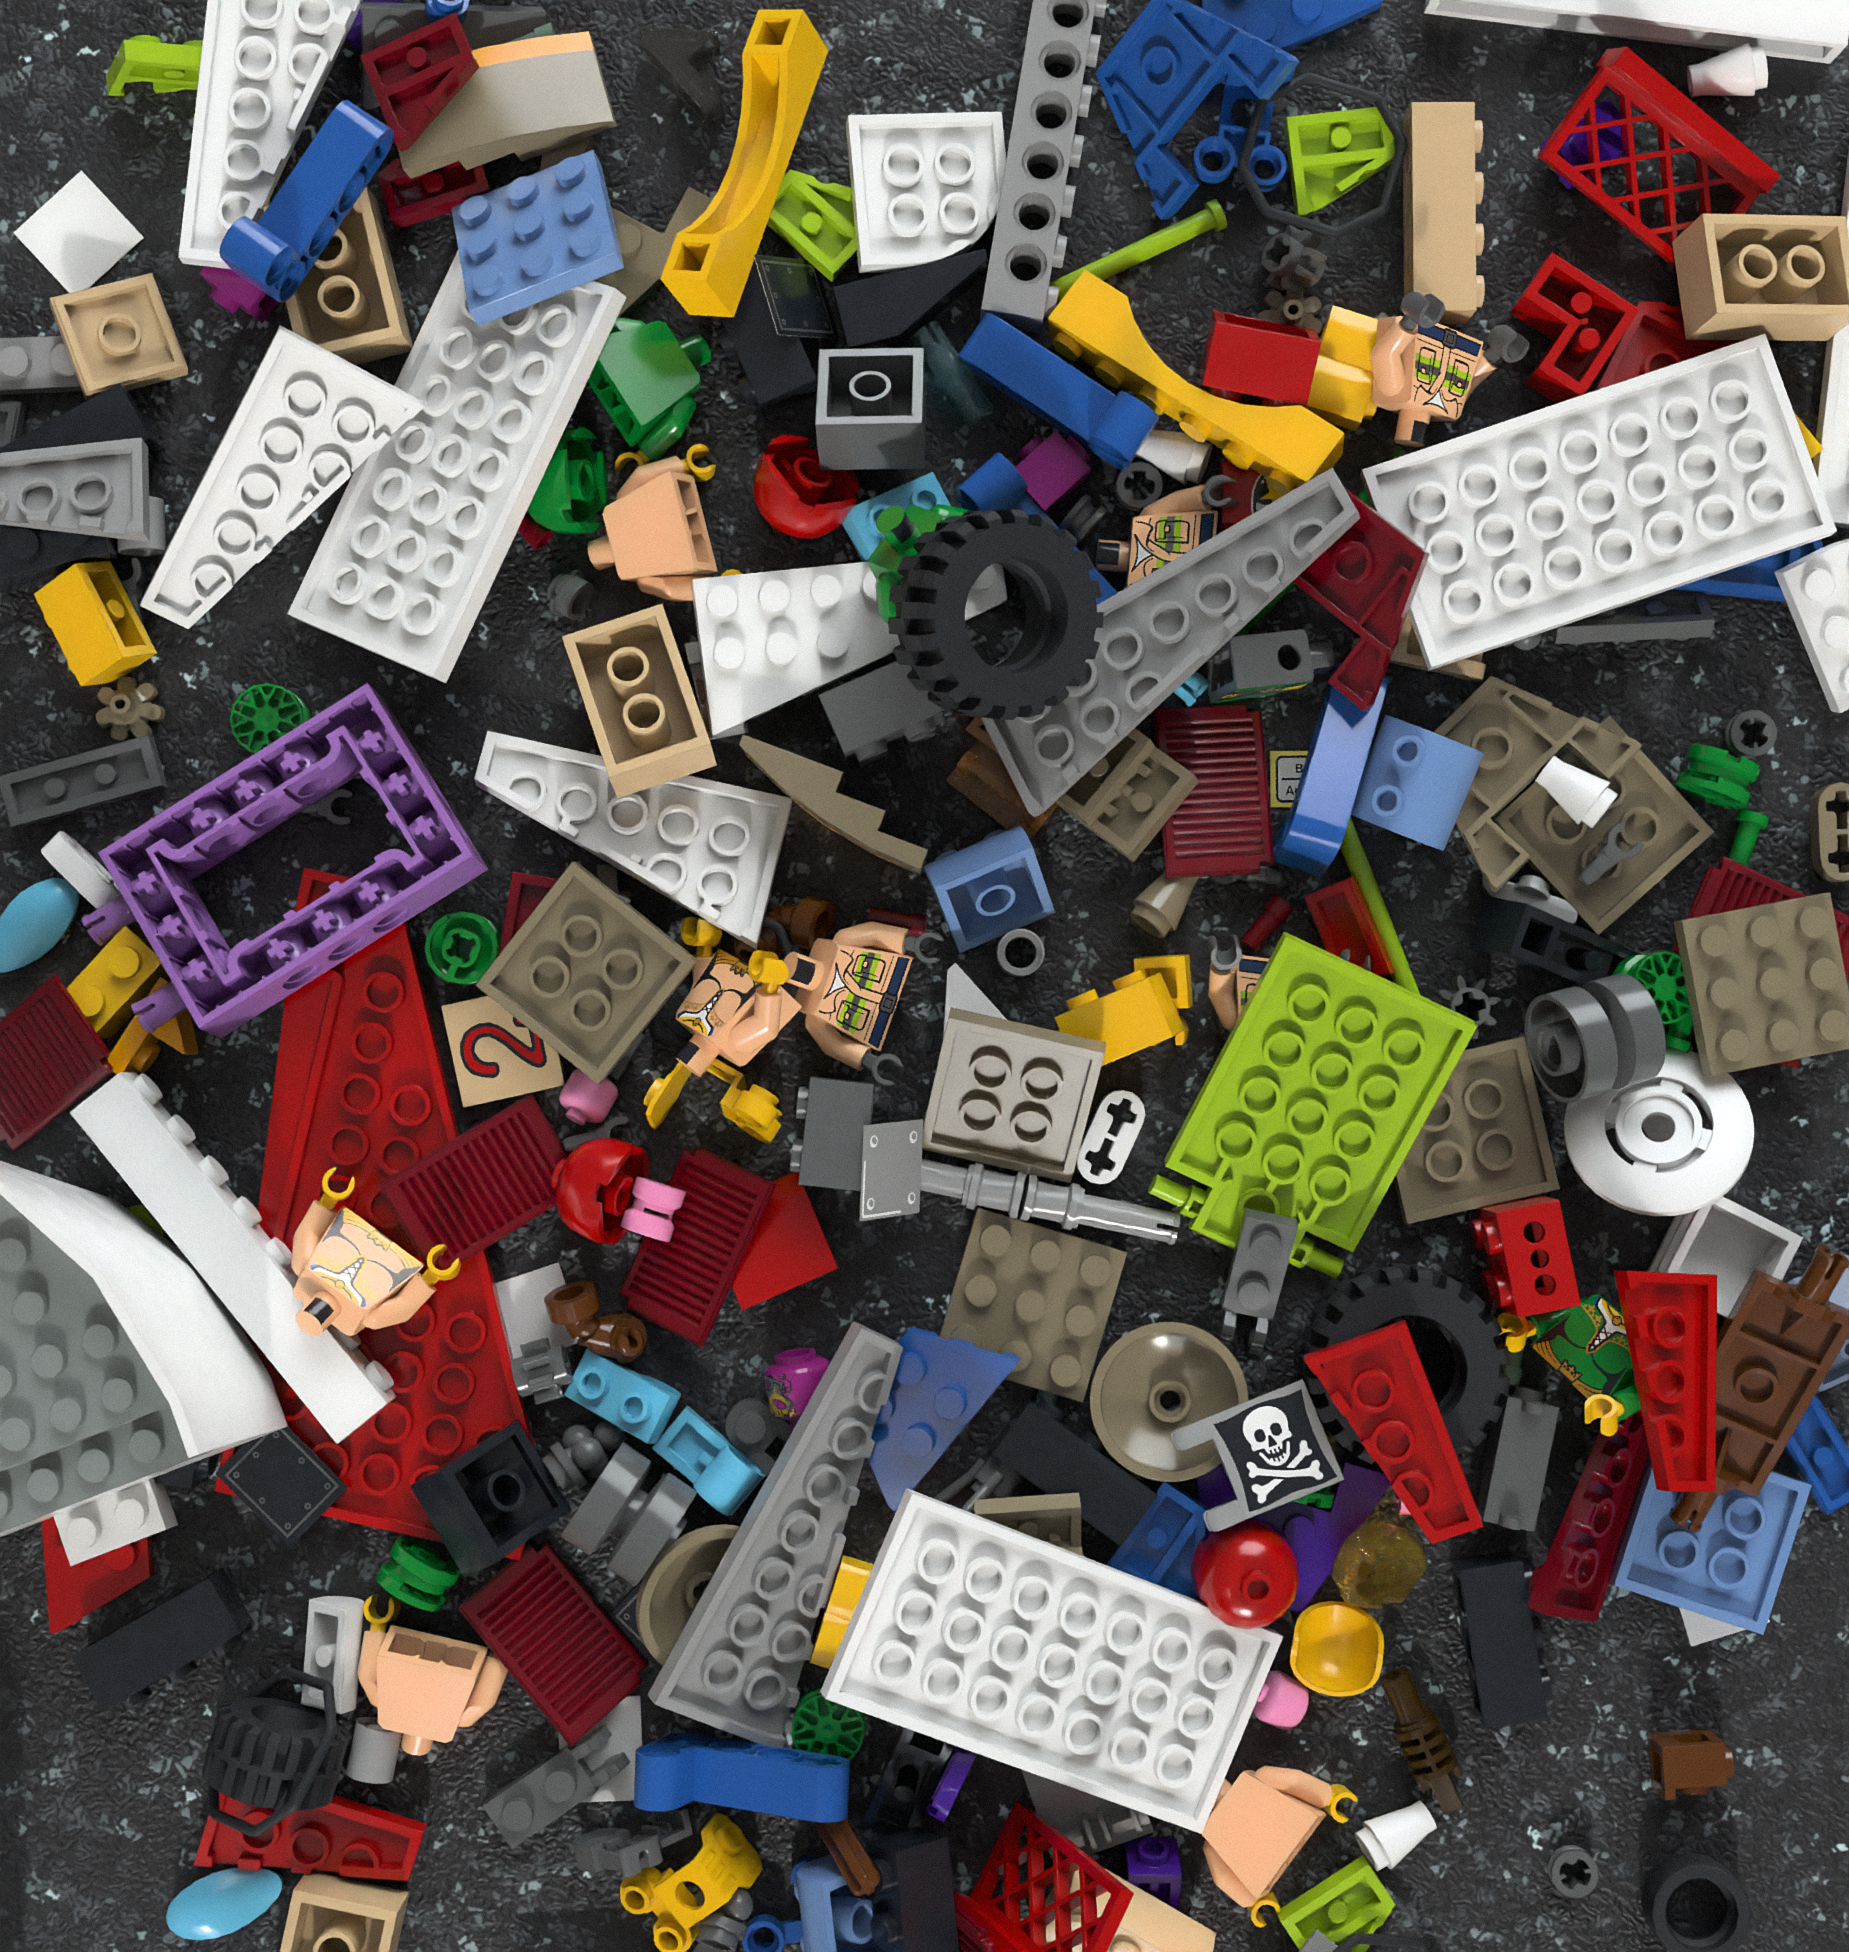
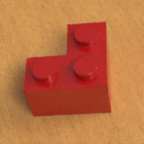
[1509,252,1640,404]

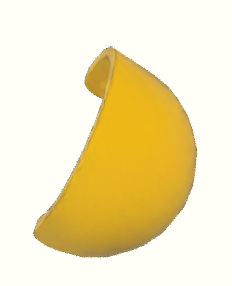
[1290,1601,1384,1697]

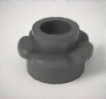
[547,570,594,620]

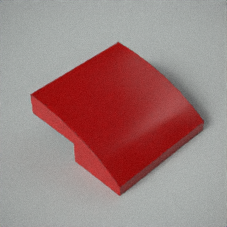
[731,1172,839,1310]

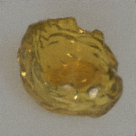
[1331,1520,1427,1609]

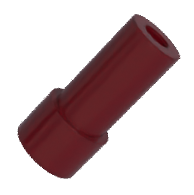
[518,511,553,550]
[1241,893,1294,952]
[868,907,927,941]

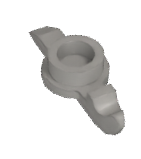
[1482,875,1578,924]

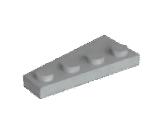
[0,437,150,542]

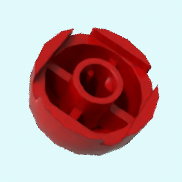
[753,435,859,539]
[552,1137,649,1245]
[1190,1518,1300,1630]

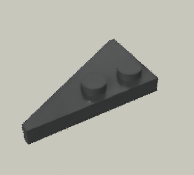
[360,2,546,109]

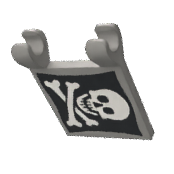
[1171,1379,1344,1532]

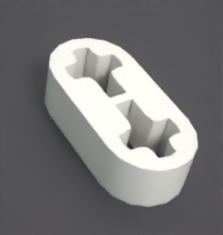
[41,831,121,909]
[1076,1090,1145,1184]

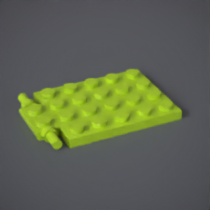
[1148,932,1478,1279]

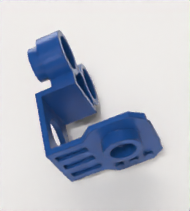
[1192,67,1295,192]

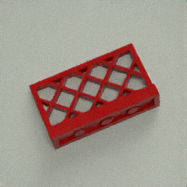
[1537,47,1781,269]
[954,1801,1134,1952]

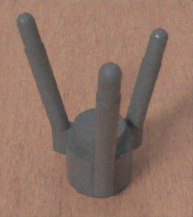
[933,1454,1025,1514]

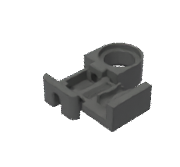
[572,1808,693,1878]

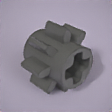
[1261,225,1327,296]
[1434,976,1500,1039]
[511,1337,573,1405]

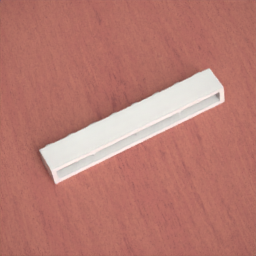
[1424,0,1849,64]
[70,1071,397,1444]

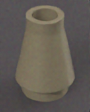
[1130,871,1200,938]

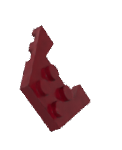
[1293,488,1430,711]

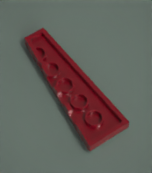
[1527,1410,1650,1622]

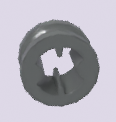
[1115,462,1163,513]
[1058,493,1107,546]
[1723,710,1777,759]
[1548,1845,1599,1898]

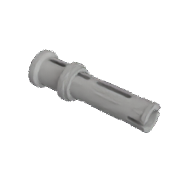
[920,1159,1027,1219]
[1019,1174,1180,1245]

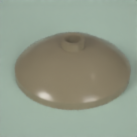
[1090,1322,1249,1482]
[636,1524,740,1666]

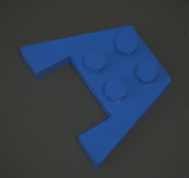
[1095,0,1299,220]

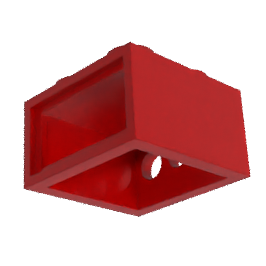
[1200,310,1321,407]
[1470,1194,1581,1318]

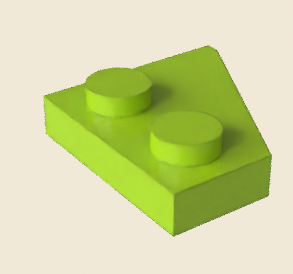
[106,35,203,96]
[1284,105,1395,218]
[767,169,857,282]
[1276,1855,1395,1952]

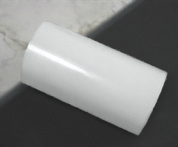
[301,1596,364,1714]

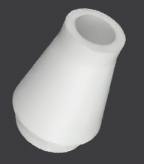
[1687,43,1768,98]
[1135,429,1212,485]
[1535,756,1618,828]
[1355,1800,1437,1872]

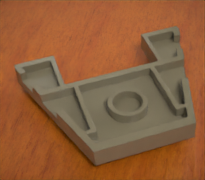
[540,136,713,318]
[1434,676,1642,893]

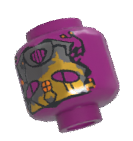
[764,1348,830,1429]

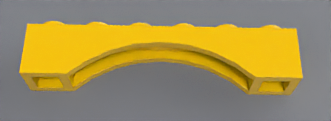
[660,9,828,317]
[1048,269,1345,496]

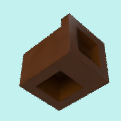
[1648,1729,1734,1800]

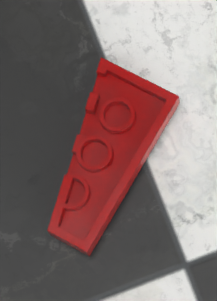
[1614,1270,1717,1492]
[1303,1320,1483,1544]
[193,1792,428,1881]

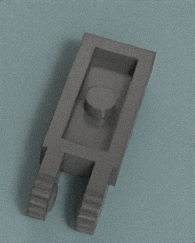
[1217,1208,1298,1355]
[482,1725,630,1849]

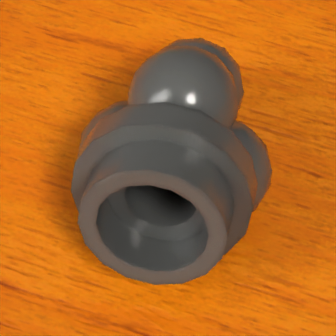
[542,1420,625,1493]
[695,1887,753,1952]

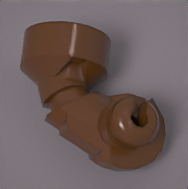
[733,896,835,964]
[544,1281,647,1363]

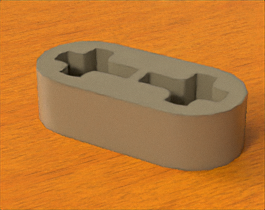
[1809,782,1849,882]

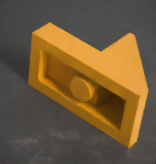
[107,977,198,1074]

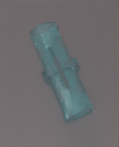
[910,320,994,426]

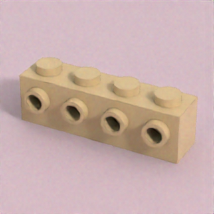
[1402,102,1485,324]

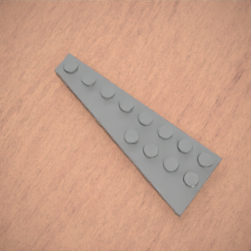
[981,467,1361,818]
[648,1321,903,1747]

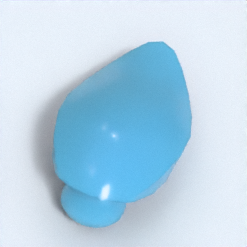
[0,878,80,973]
[166,1868,283,1940]

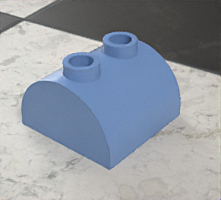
[1351,715,1484,851]
[924,825,1055,953]
[794,1855,876,1952]

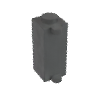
[1474,1385,1560,1532]

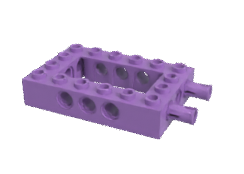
[82,683,488,1038]

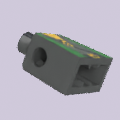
[1204,629,1334,704]

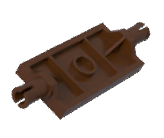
[1668,1245,1849,1532]

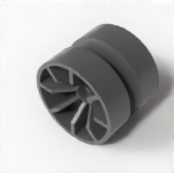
[1525,973,1666,1103]
[560,1442,697,1586]

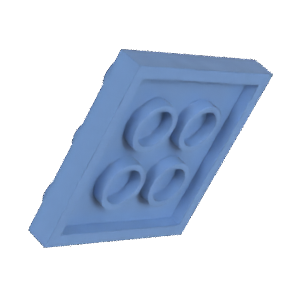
[451,150,624,326]
[1610,1458,1812,1635]

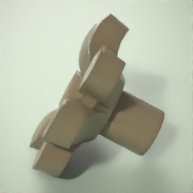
[1256,290,1323,337]
[96,677,165,743]

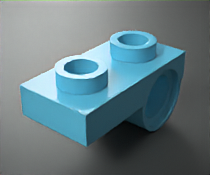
[842,472,951,562]
[564,1348,681,1444]
[652,1405,765,1516]

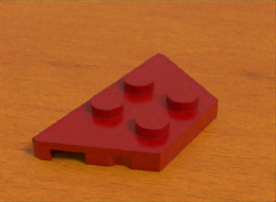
[1592,301,1736,392]
[41,1517,154,1634]

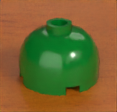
[527,427,608,534]

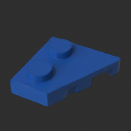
[1106,1481,1209,1600]

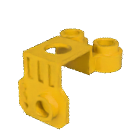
[644,1058,782,1144]
[620,1813,763,1952]

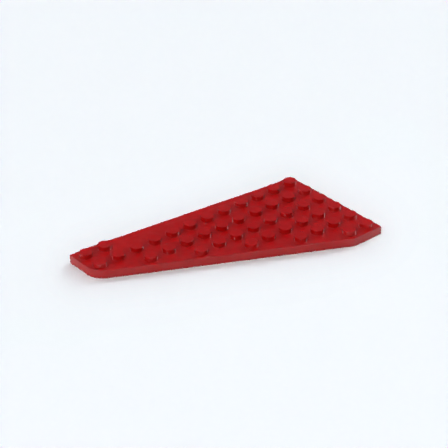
[214,868,536,1561]

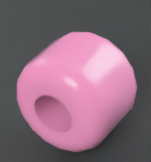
[559,1068,618,1125]
[1253,1671,1309,1730]

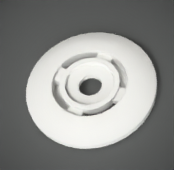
[1564,1047,1754,1216]

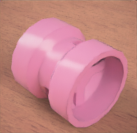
[620,1176,686,1242]

